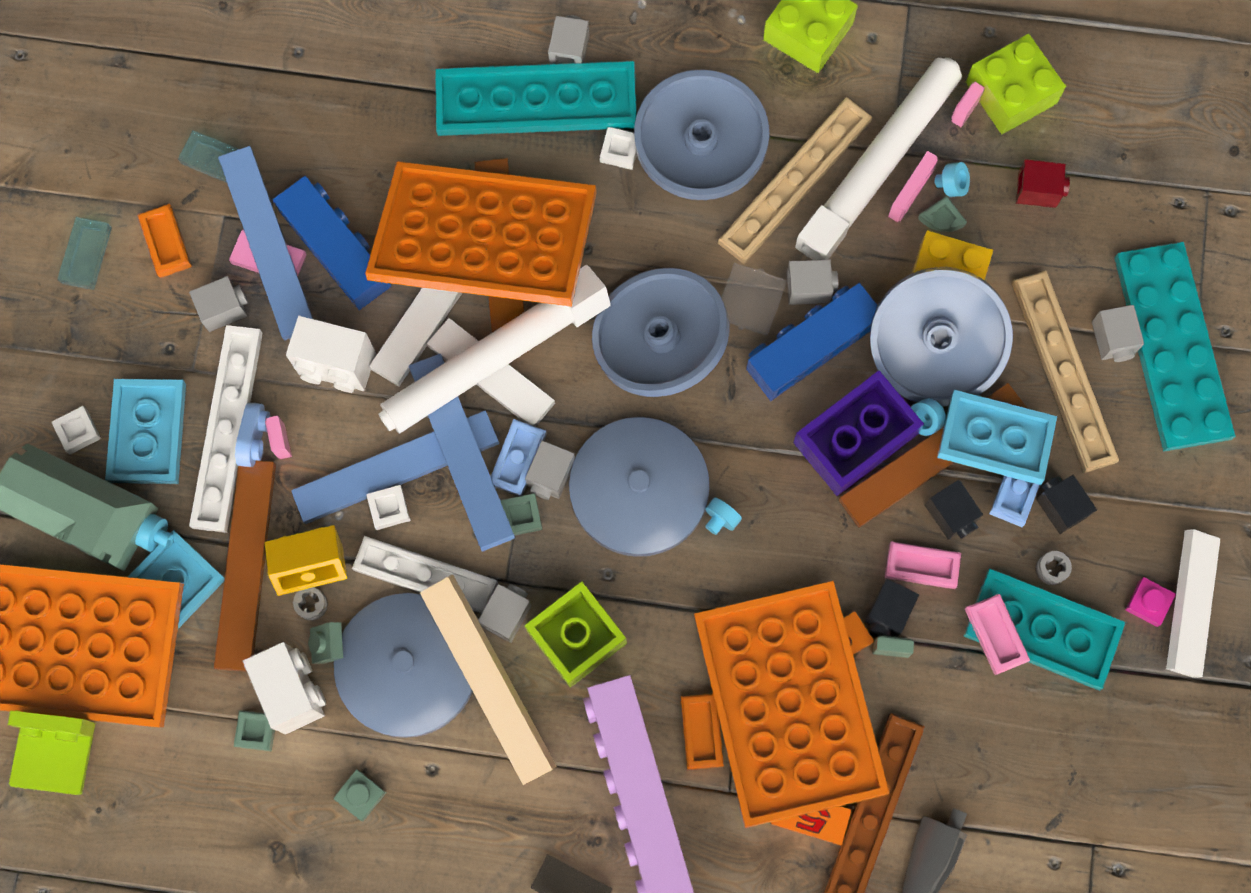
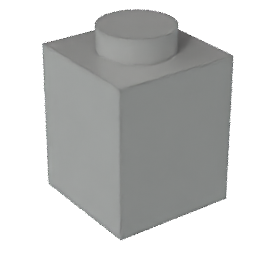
[548,15,589,64]
[787,259,838,305]
[189,276,248,332]
[1092,305,1144,362]
[525,441,575,500]
[478,584,532,643]

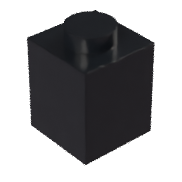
[1036,474,1097,534]
[925,480,984,540]
[865,579,919,637]

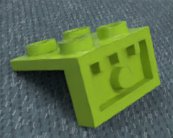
[8,710,96,795]

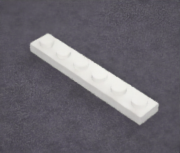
[189,325,263,533]

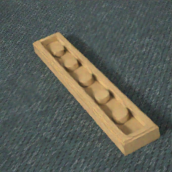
[718,97,872,264]
[1012,271,1119,473]
[420,575,557,785]

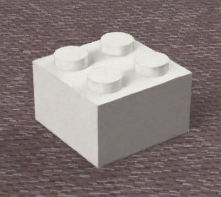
[286,316,376,393]
[243,642,326,734]

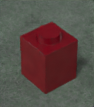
[1016,159,1070,208]

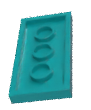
[964,569,1126,690]

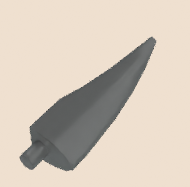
[902,808,967,893]

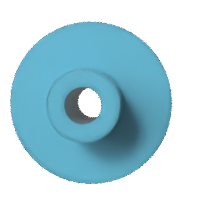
[935,162,970,197]
[911,398,946,436]
[705,497,742,535]
[135,514,174,552]

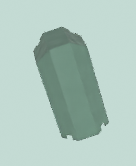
[0,443,159,571]

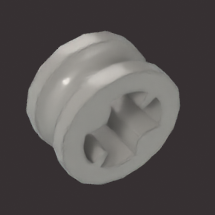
[1036,551,1072,585]
[293,587,328,621]

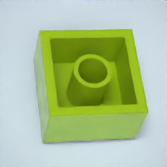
[763,0,858,73]
[966,34,1066,135]
[524,582,627,688]

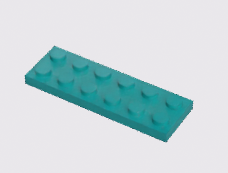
[435,61,636,136]
[1114,242,1236,452]

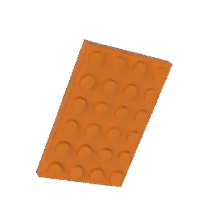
[365,161,597,307]
[0,565,184,728]
[694,581,890,828]

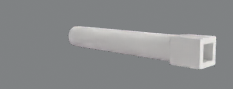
[795,58,962,260]
[378,265,611,434]

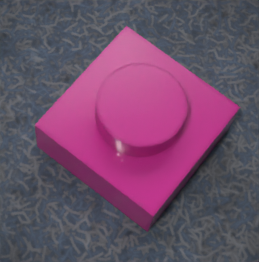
[1125,577,1176,627]

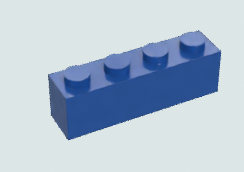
[272,176,391,311]
[746,283,878,401]

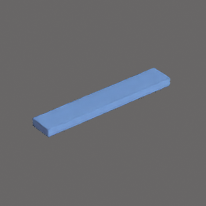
[218,146,313,341]
[409,353,515,551]
[291,410,499,524]

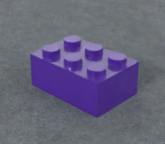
[793,370,924,496]

